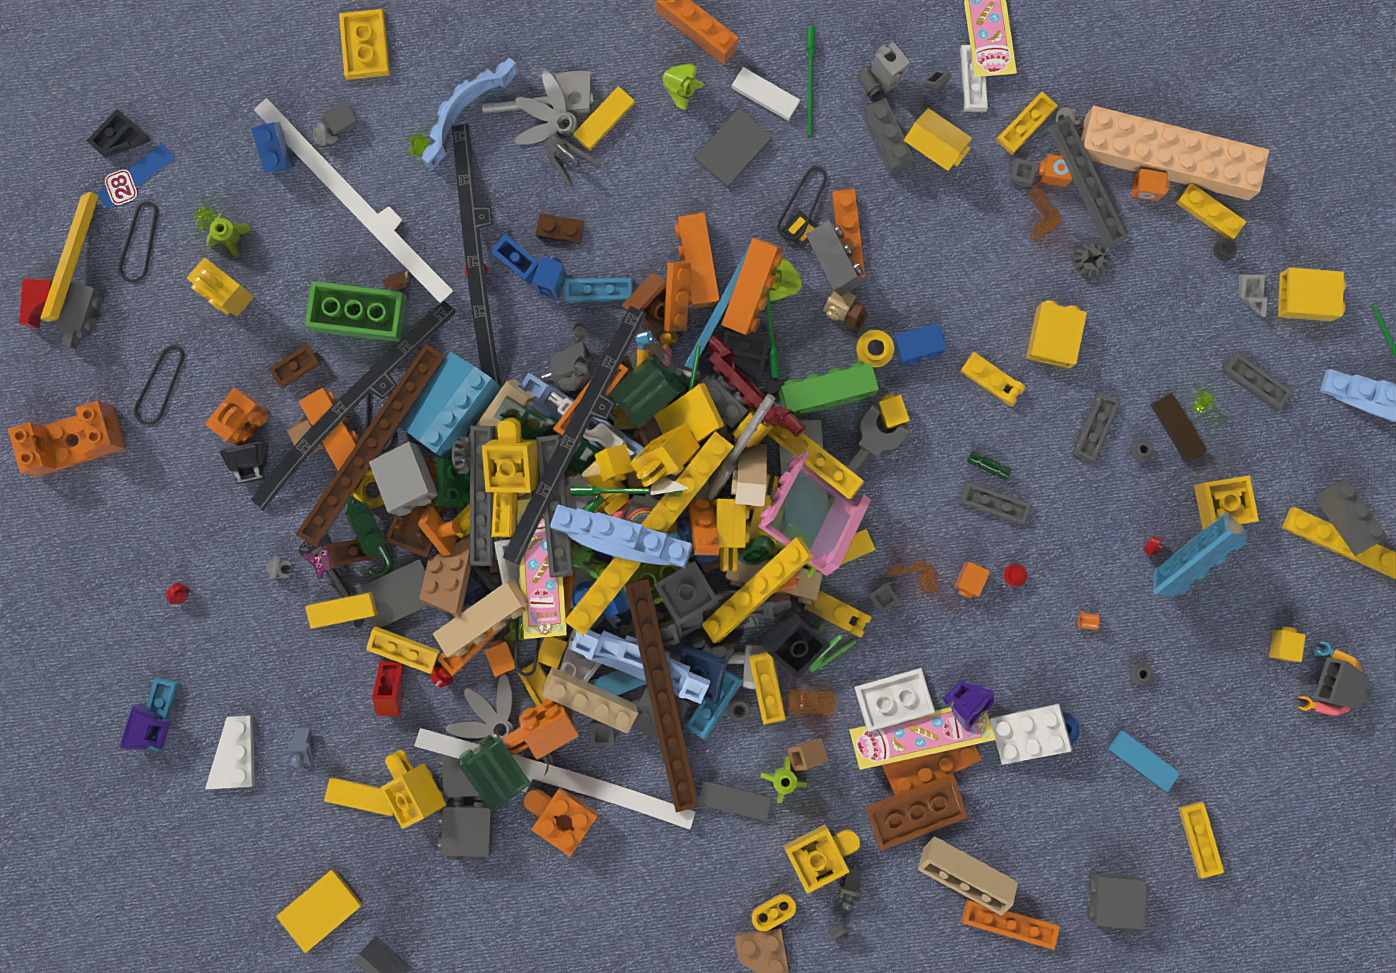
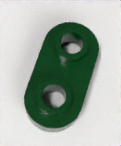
[738,535,775,565]

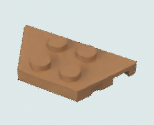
[419,536,471,618]

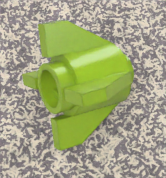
[662,63,704,110]
[206,213,252,258]
[769,258,802,301]
[760,755,807,804]

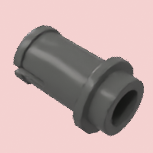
[857,68,883,98]

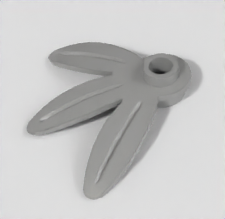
[515,69,577,145]
[446,674,514,743]

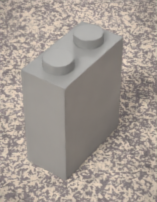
[369,442,438,516]

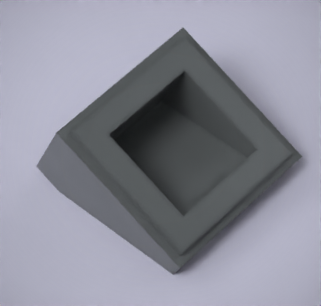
[322,103,357,135]

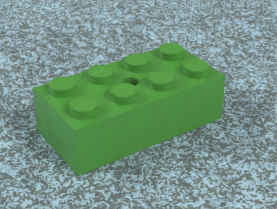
[305,281,408,342]
[779,361,879,417]

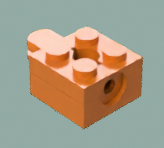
[205,388,270,445]
[502,698,579,760]
[524,787,599,857]

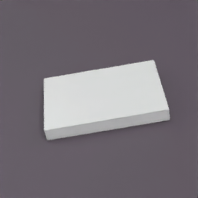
[854,668,935,732]

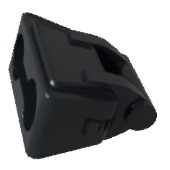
[220,441,269,485]

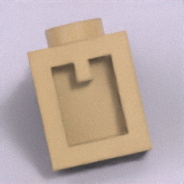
[823,291,856,321]

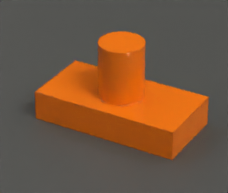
[418,506,460,556]

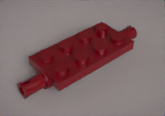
[706,335,806,437]

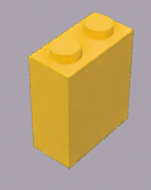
[904,108,972,171]
[1278,268,1346,321]
[1026,300,1087,369]

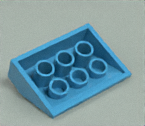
[399,352,502,459]
[1153,512,1248,597]

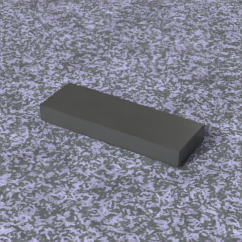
[1221,352,1293,411]
[1072,392,1121,463]
[958,481,1032,526]
[698,780,772,821]

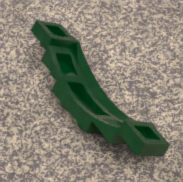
[494,395,602,474]

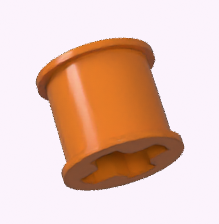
[1078,611,1099,632]

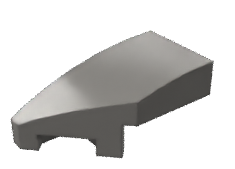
[1239,275,1267,317]

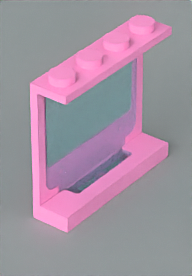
[759,450,871,576]

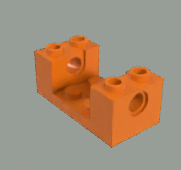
[8,400,126,477]

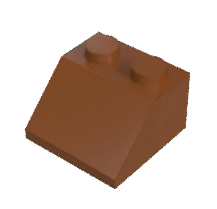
[622,273,690,342]

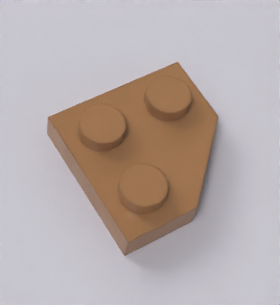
[734,927,789,973]

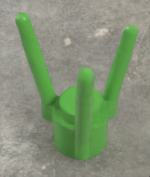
[572,544,609,580]
[809,624,857,672]

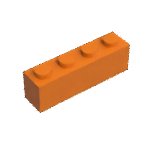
[655,0,739,65]
[674,212,719,310]
[721,238,784,335]
[298,387,371,471]

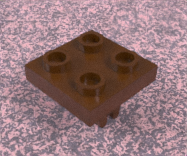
[385,506,446,558]

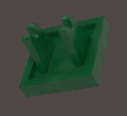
[435,459,470,509]

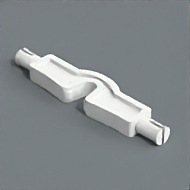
[548,392,635,459]

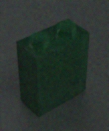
[609,354,685,429]
[456,734,531,813]

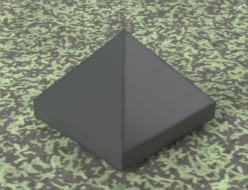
[922,69,952,91]

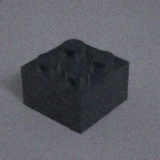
[759,606,831,678]

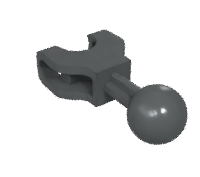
[844,404,909,479]

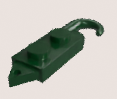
[344,495,393,578]

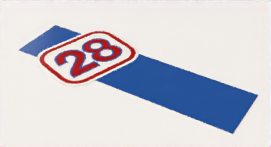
[96,143,175,210]

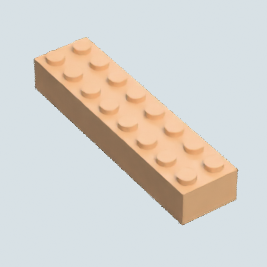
[1080,105,1269,200]

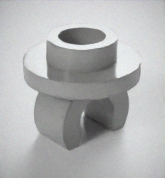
[1056,107,1080,127]
[313,123,338,146]
[266,556,291,579]

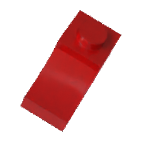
[19,279,53,329]
[372,661,404,716]

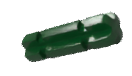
[967,451,1012,480]

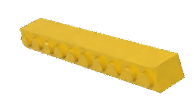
[564,432,734,636]

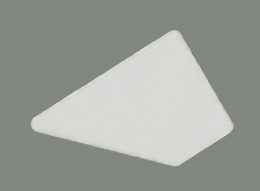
[651,478,688,495]

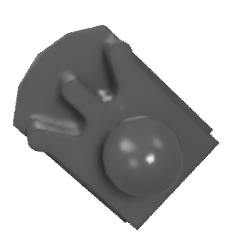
[839,866,863,910]

